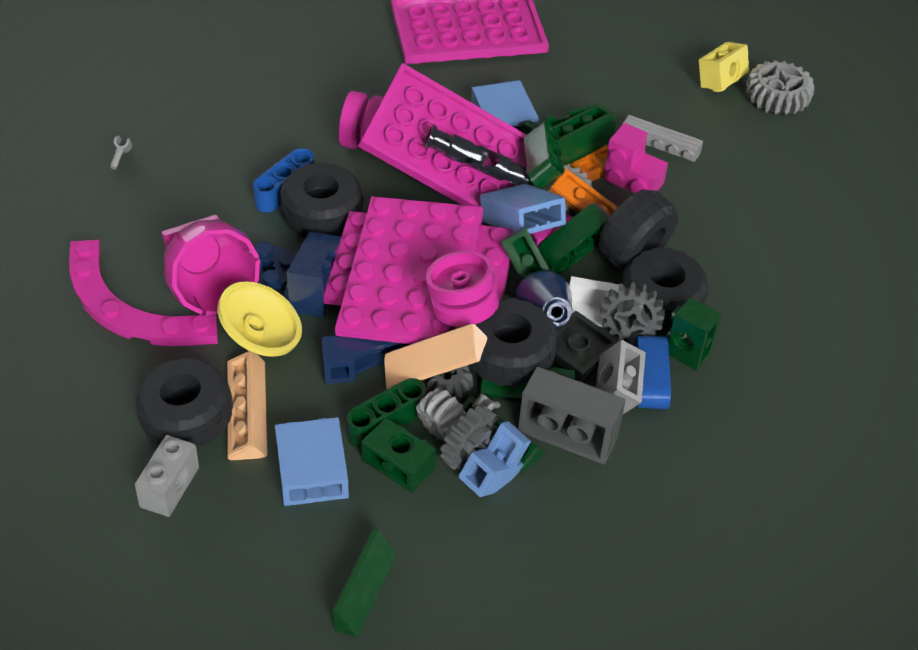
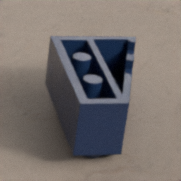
[285,232,341,318]

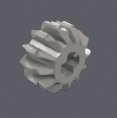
[416,388,467,442]

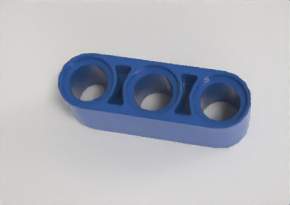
[253,148,315,212]
[635,335,671,410]

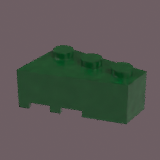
[522,103,616,166]

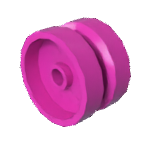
[339,91,384,152]
[425,251,500,327]

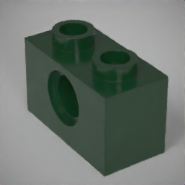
[667,297,721,371]
[362,418,436,493]

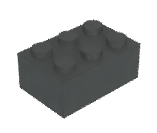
[518,366,626,465]

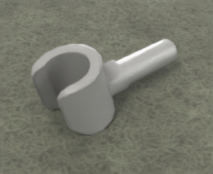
[110,136,132,170]
[472,393,500,411]

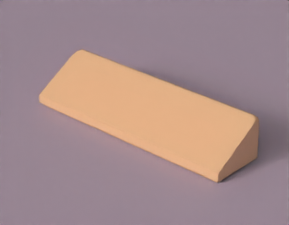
[384,324,488,389]
[227,351,267,460]

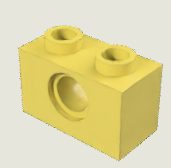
[699,42,749,92]

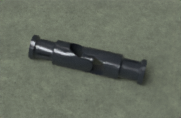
[423,125,530,185]

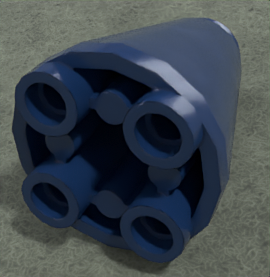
[514,270,572,327]

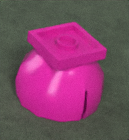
[161,214,260,316]

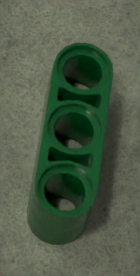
[524,121,564,189]
[538,203,611,275]
[347,378,426,448]

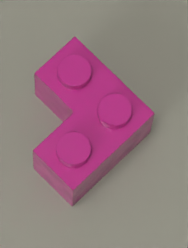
[603,123,668,193]

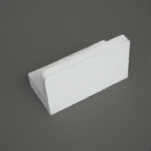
[569,276,619,329]

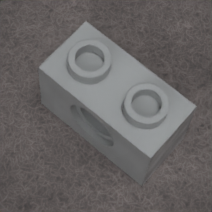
[596,340,646,414]
[135,435,199,517]

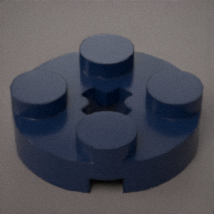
[255,242,295,292]

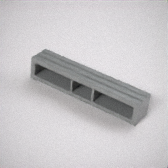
[623,115,703,162]

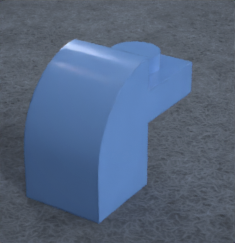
[458,421,531,497]

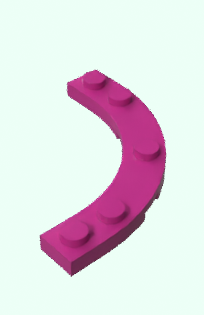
[69,240,218,346]

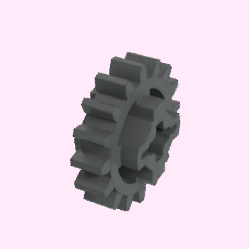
[600,282,665,344]
[440,405,499,471]

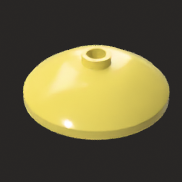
[217,282,302,357]

